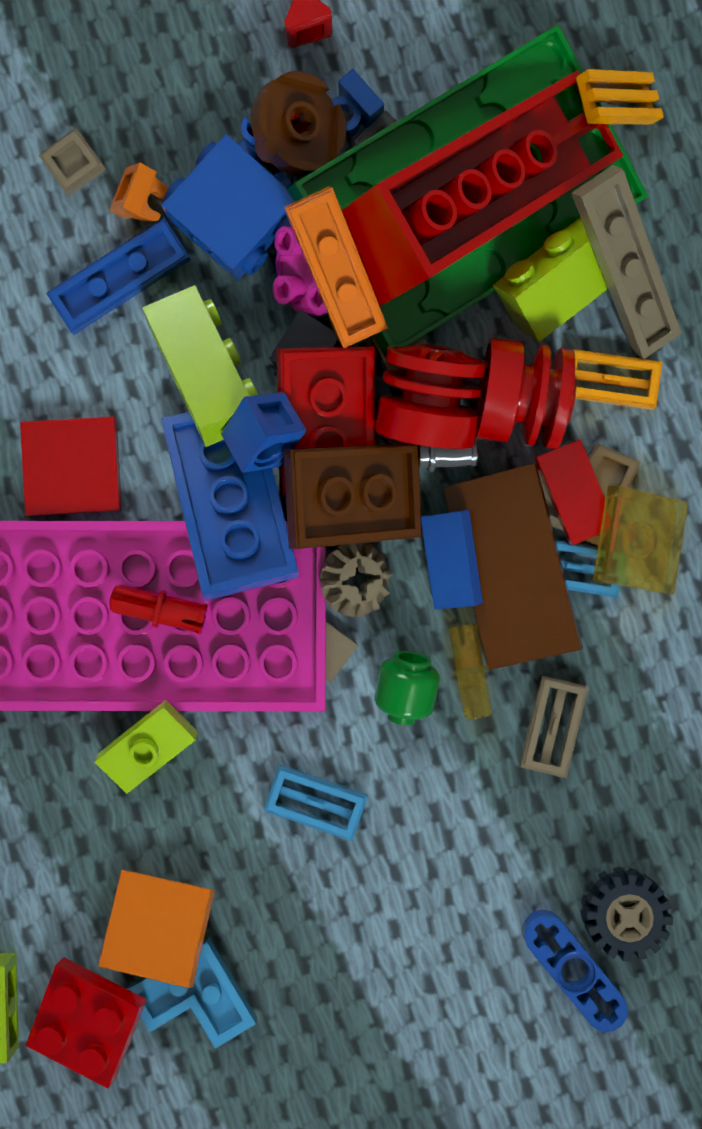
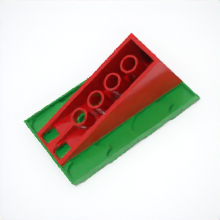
[288,24,648,357]

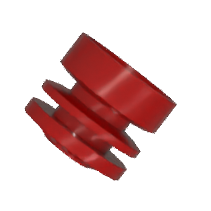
[476,338,577,449]
[375,344,489,449]

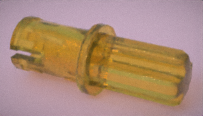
[447,624,492,720]

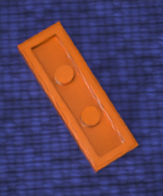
[283,186,388,348]

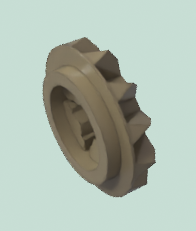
[320,543,393,617]

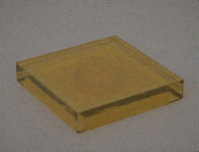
[593,486,688,595]

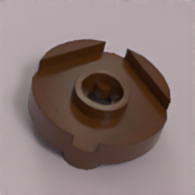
[251,71,346,176]

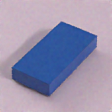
[420,510,483,609]

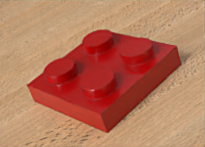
[25,957,147,1089]

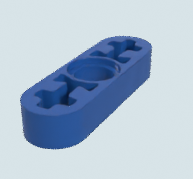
[522,910,628,1032]

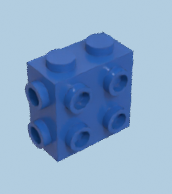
[161,134,295,281]

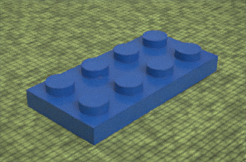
[161,412,299,601]

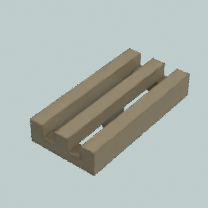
[519,675,589,778]

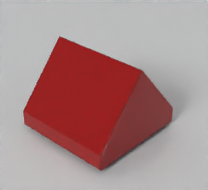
[284,0,333,49]

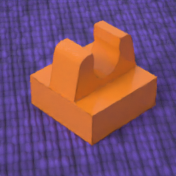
[109,163,168,222]

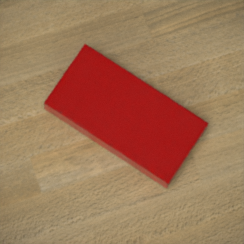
[534,439,617,546]

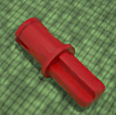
[109,584,208,635]

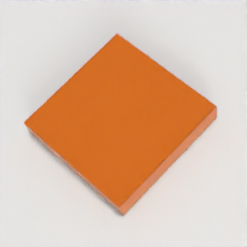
[98,870,215,988]

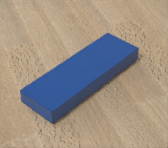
[46,218,191,335]

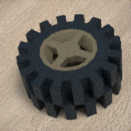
[580,867,673,962]

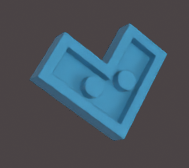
[127,937,257,1049]

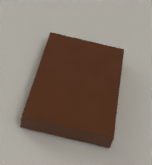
[283,443,422,549]

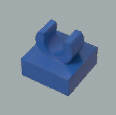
[332,68,384,138]

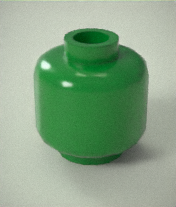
[374,651,440,725]

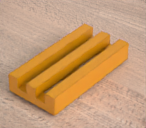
[576,69,664,125]
[573,349,663,410]

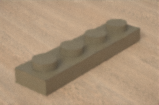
[571,165,682,359]

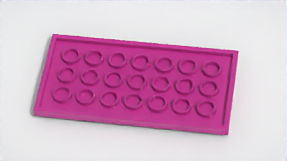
[0,521,326,712]

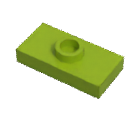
[94,700,198,794]

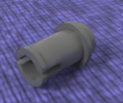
[418,443,477,472]

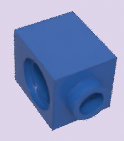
[221,392,306,473]

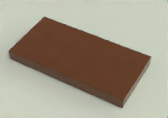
[443,463,583,670]

